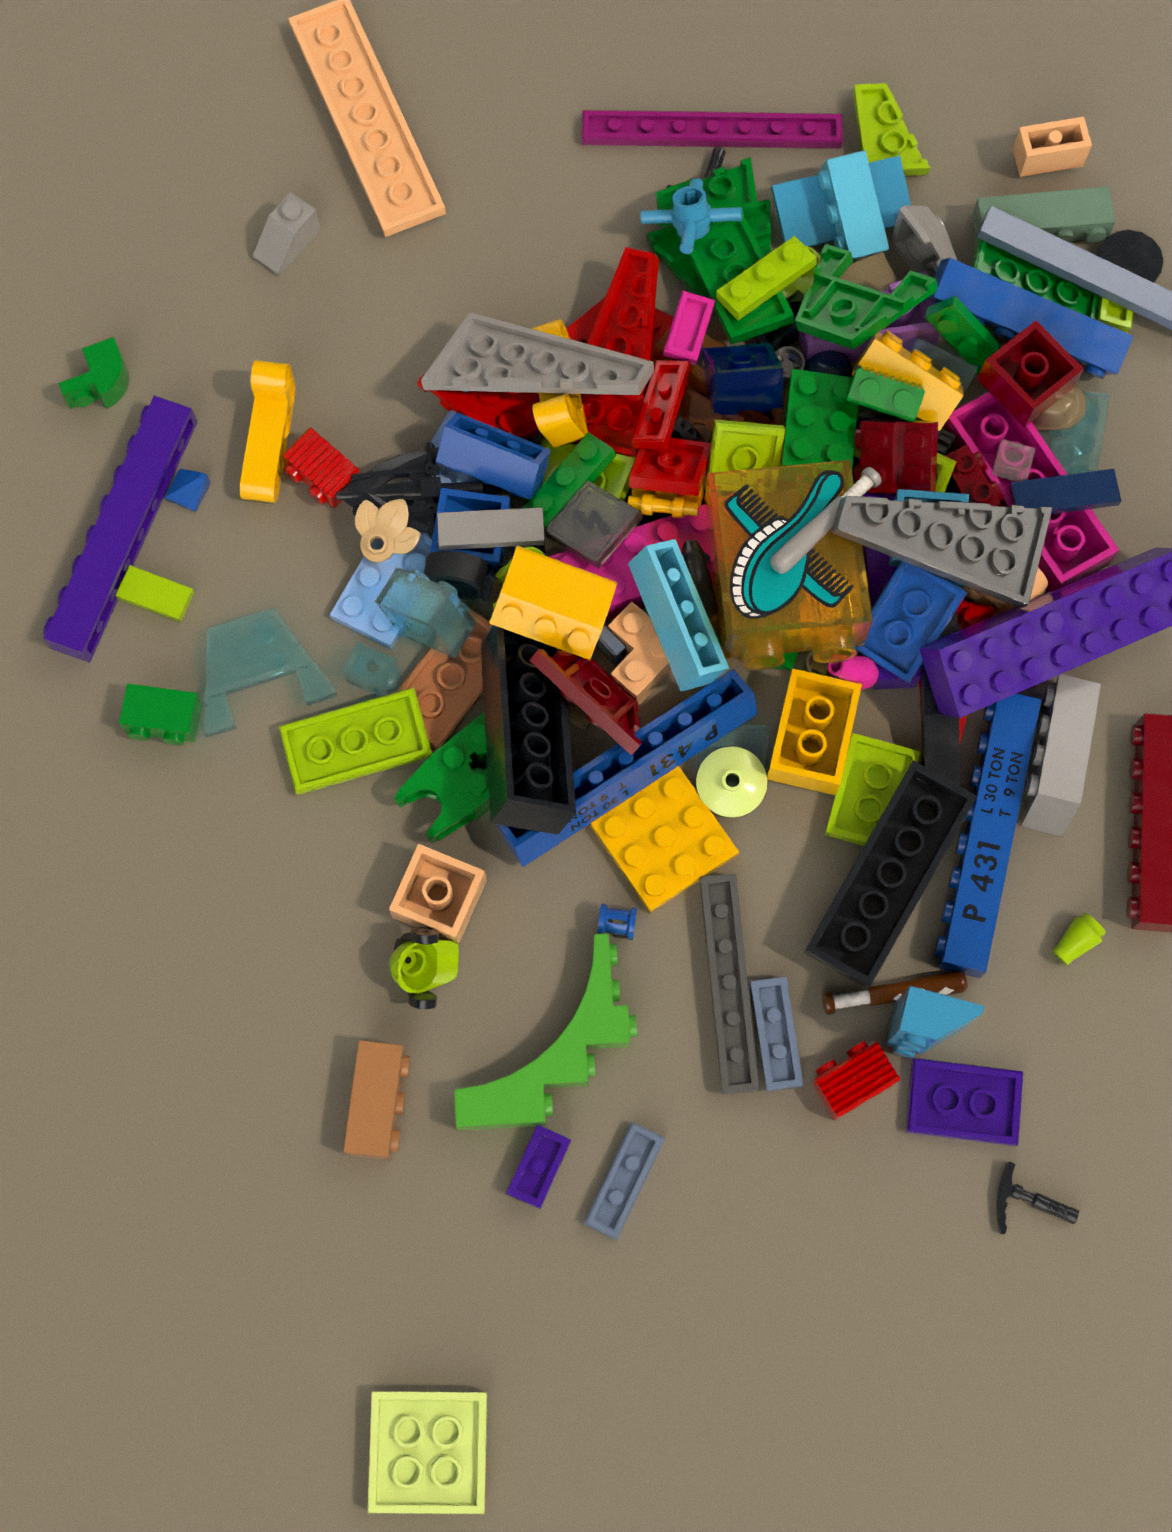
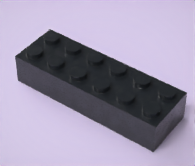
[481,625,576,835]
[803,760,978,989]

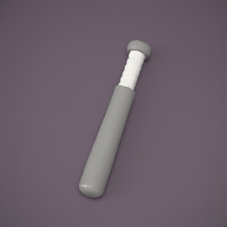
[770,467,882,574]

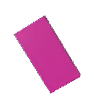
[663,291,715,365]

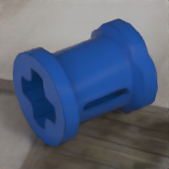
[597,903,637,940]

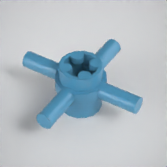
[641,178,743,254]

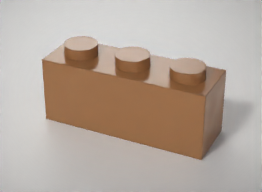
[343,1041,411,1160]

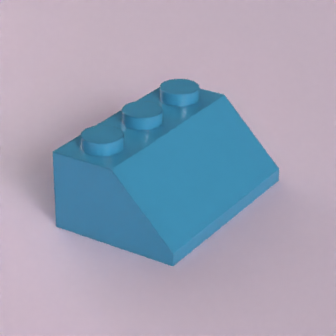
[885,986,984,1058]

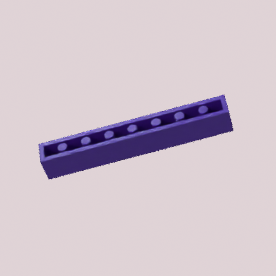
[43,395,198,663]

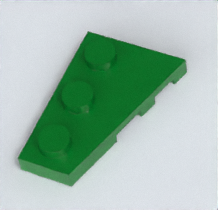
[656,157,758,227]

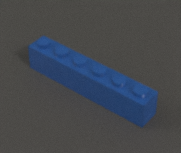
[926,258,1134,379]

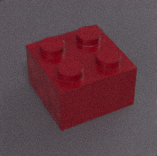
[977,320,1084,427]

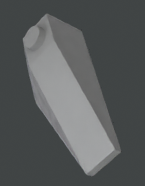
[890,206,957,278]

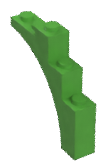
[455,934,637,1131]

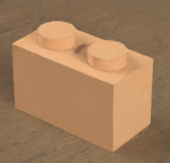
[1012,117,1092,177]

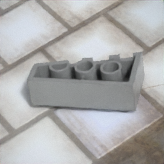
[1021,674,1101,837]

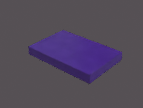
[906,1058,1023,1146]

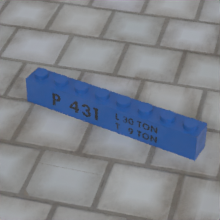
[497,669,758,867]
[934,694,1041,978]

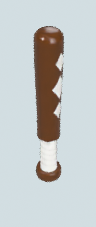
[822,971,968,1014]

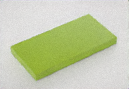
[279,688,433,795]

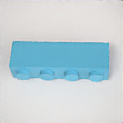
[628,539,729,692]

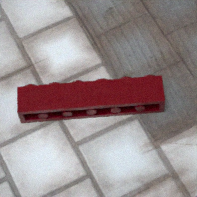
[1126,713,1172,933]

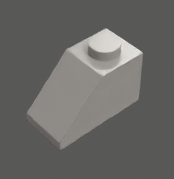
[253,192,321,276]

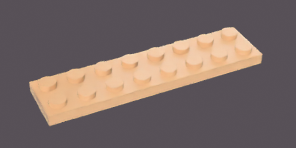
[288,0,446,237]

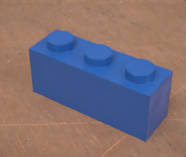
[436,412,551,499]

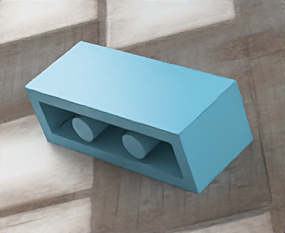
[818,150,889,263]

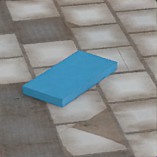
[771,156,911,247]

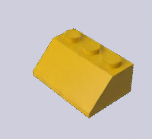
[489,546,617,660]

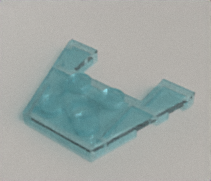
[203,608,337,738]

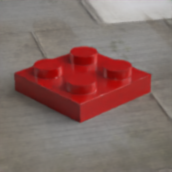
[629,438,711,496]

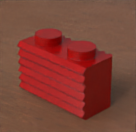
[282,427,360,508]
[811,1041,901,1121]

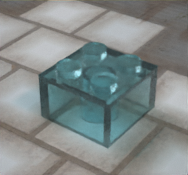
[375,567,476,658]

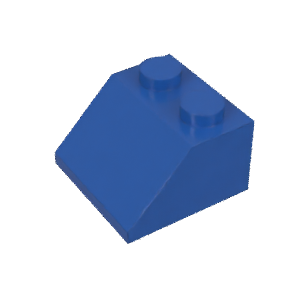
[430,488,511,570]

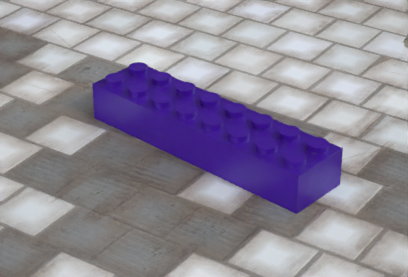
[919,548,1172,718]

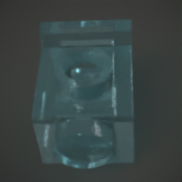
[343,641,401,697]

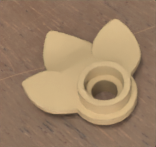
[355,499,421,563]

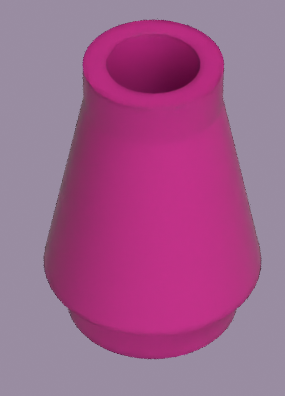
[828,654,879,690]

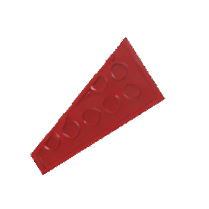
[572,247,659,458]

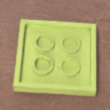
[368,1391,487,1514]

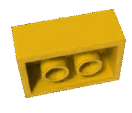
[852,330,964,431]
[767,668,862,795]

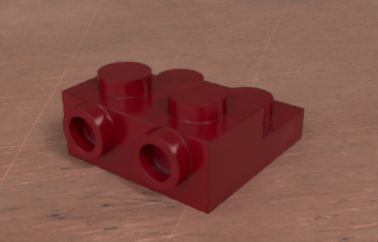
[854,419,938,494]
[946,444,1005,507]

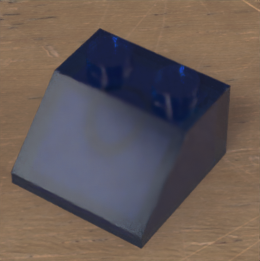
[703,343,783,415]

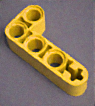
[531,319,588,448]
[240,360,295,503]

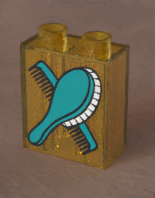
[705,460,873,670]

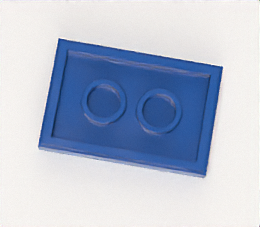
[849,561,968,683]

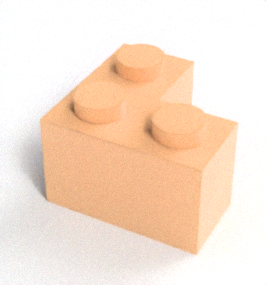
[608,601,672,706]

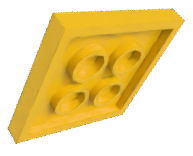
[590,766,739,913]

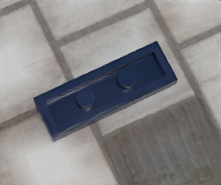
[1009,469,1121,514]

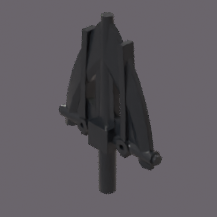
[337,442,483,540]

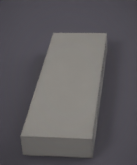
[437,508,544,550]

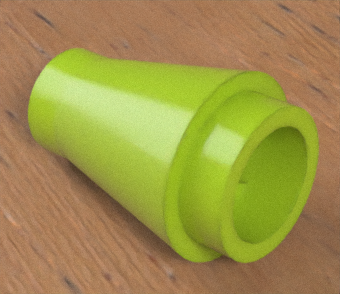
[1052,912,1106,966]

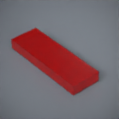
[631,360,691,450]

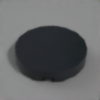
[1097,230,1164,283]

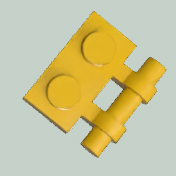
[628,475,706,518]

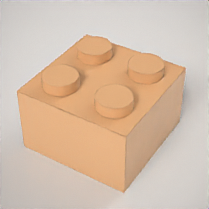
[389,844,487,945]

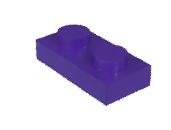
[506,1124,571,1210]

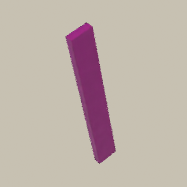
[582,110,843,149]

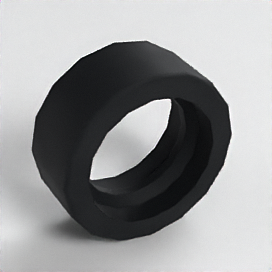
[422,550,491,600]

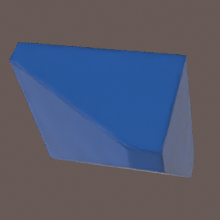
[164,469,211,512]

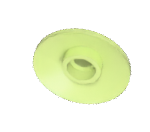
[696,747,767,818]

